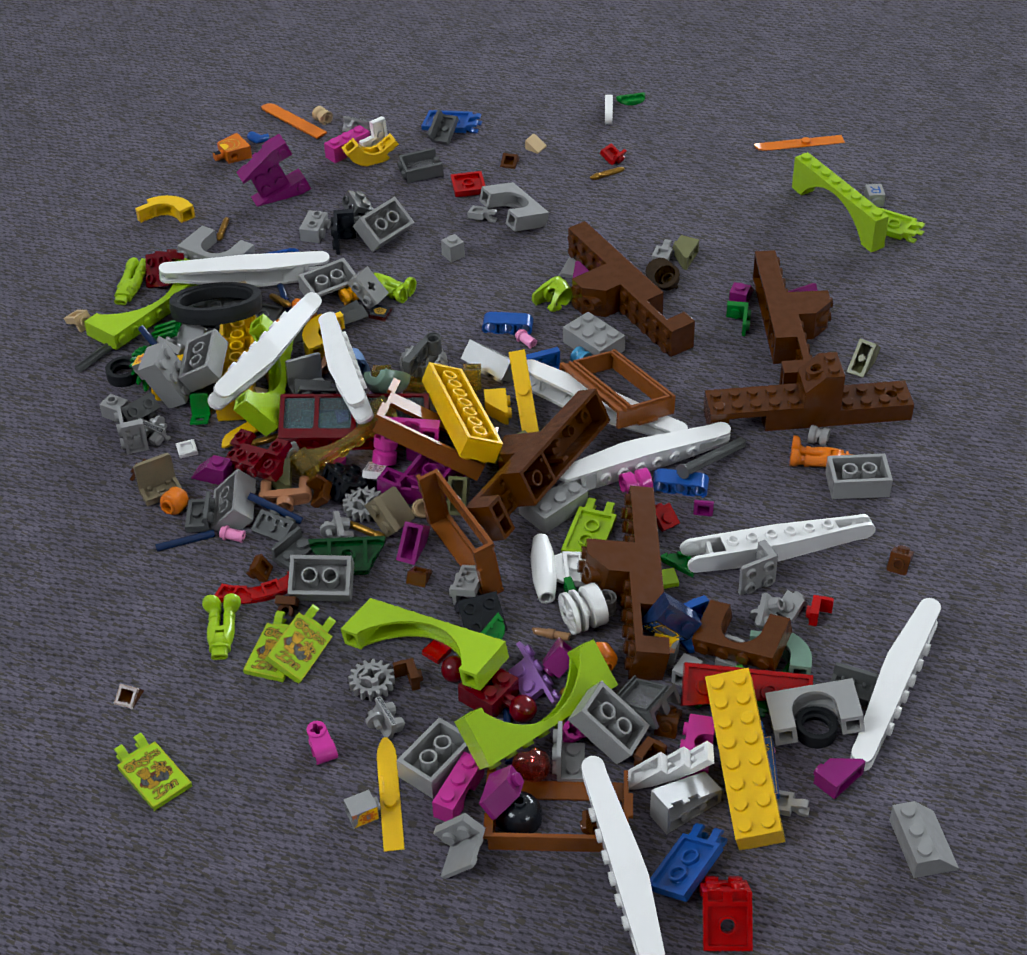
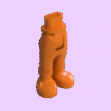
[789,435,853,467]

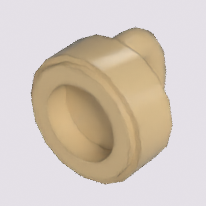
[412,499,426,518]

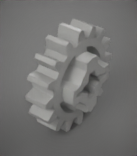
[343,486,381,522]
[348,659,395,701]

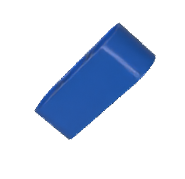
[482,312,534,335]
[652,468,709,498]

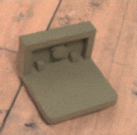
[133,453,182,507]
[364,486,415,537]

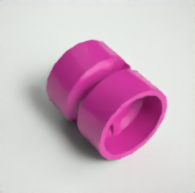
[372,434,398,466]
[619,468,653,496]

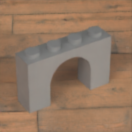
[479,182,549,232]
[177,226,255,260]
[765,678,865,746]

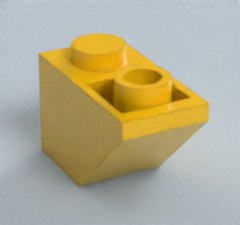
[484,388,512,425]

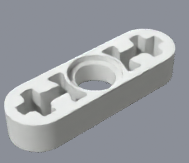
[605,95,613,125]

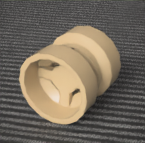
[312,106,333,125]

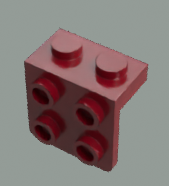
[145,249,184,288]

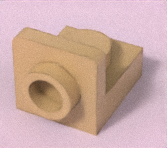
[64,310,91,333]

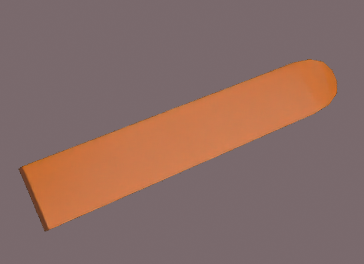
[261,103,327,139]
[754,135,845,151]

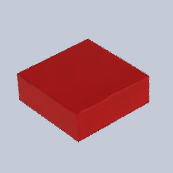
[422,640,452,664]

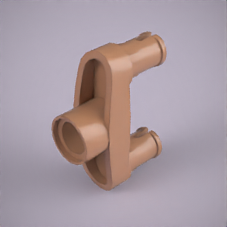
[258,476,312,512]

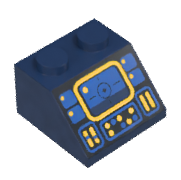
[642,592,702,642]

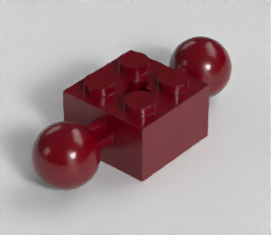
[441,655,537,723]

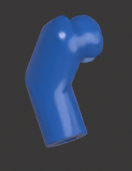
[247,131,270,144]

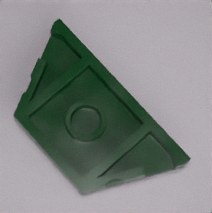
[308,536,386,575]

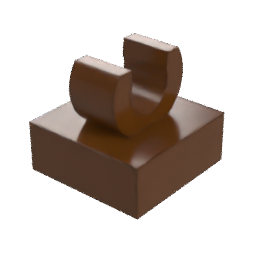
[246,554,273,582]
[275,595,300,617]

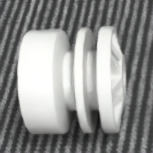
[558,583,609,635]

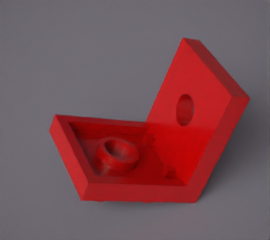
[699,876,753,951]

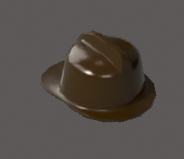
[645,258,680,290]

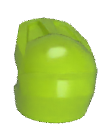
[532,276,572,312]

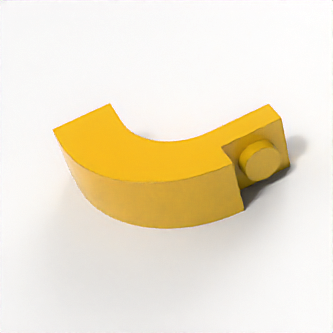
[341,133,399,167]
[135,195,195,223]
[302,311,345,358]

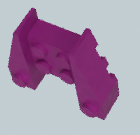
[236,134,311,207]
[377,447,466,504]

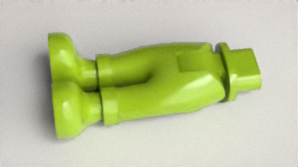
[114,257,146,305]
[373,272,417,303]
[202,593,241,660]

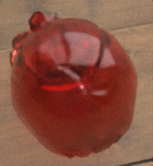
[512,747,550,783]

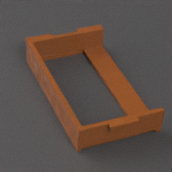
[559,349,676,429]
[373,378,499,481]
[416,469,504,595]
[483,768,633,852]

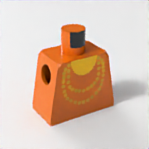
[213,133,252,164]

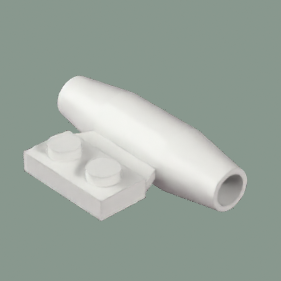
[530,534,585,604]

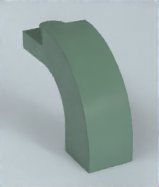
[750,630,812,675]

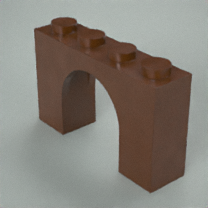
[692,600,792,671]

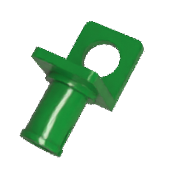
[190,393,211,425]

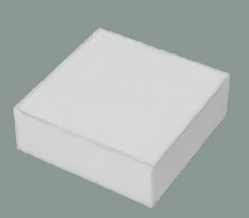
[175,439,198,459]

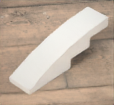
[628,741,714,790]

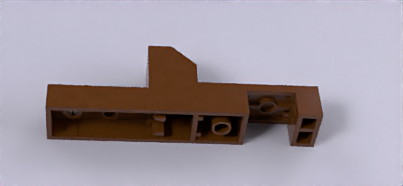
[567,221,695,357]
[753,250,833,385]
[704,352,914,431]
[466,389,611,542]
[577,485,670,681]

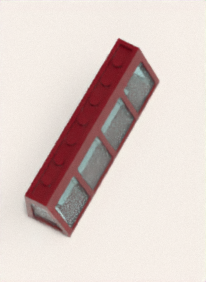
[278,393,430,450]

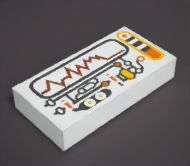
[362,462,387,480]

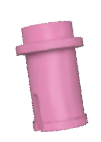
[515,329,537,349]
[219,525,246,543]

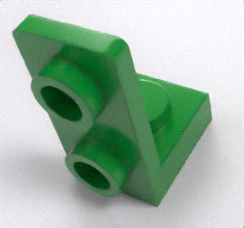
[726,301,751,336]

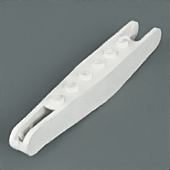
[159,251,329,287]
[208,292,322,410]
[318,312,374,424]
[527,359,688,436]
[558,422,731,491]
[680,514,875,573]
[850,598,941,771]
[581,756,665,955]

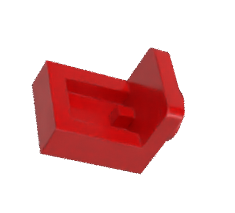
[599,143,627,165]
[655,502,680,532]
[805,595,834,627]

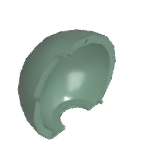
[363,368,411,394]

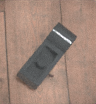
[402,332,442,375]

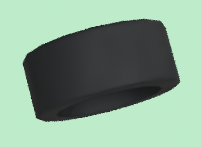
[105,356,137,387]
[795,706,838,749]

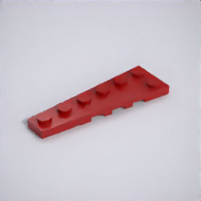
[681,662,813,706]

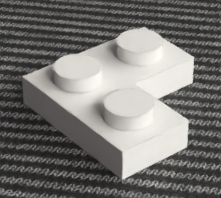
[359,116,388,147]

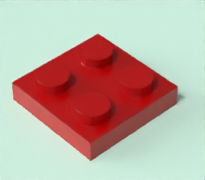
[450,171,486,197]

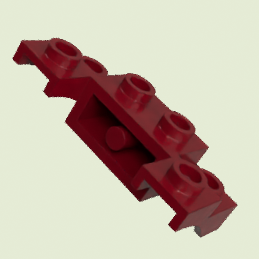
[226,429,292,482]

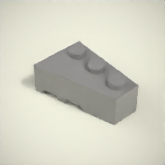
[650,771,722,835]

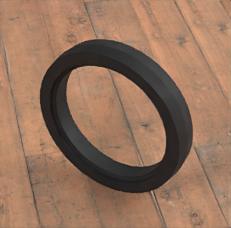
[169,282,262,326]

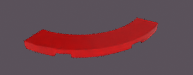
[214,571,289,604]

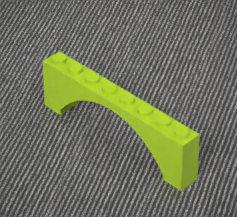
[792,152,889,252]
[84,258,201,350]
[233,314,293,436]
[341,598,509,691]
[454,639,618,770]

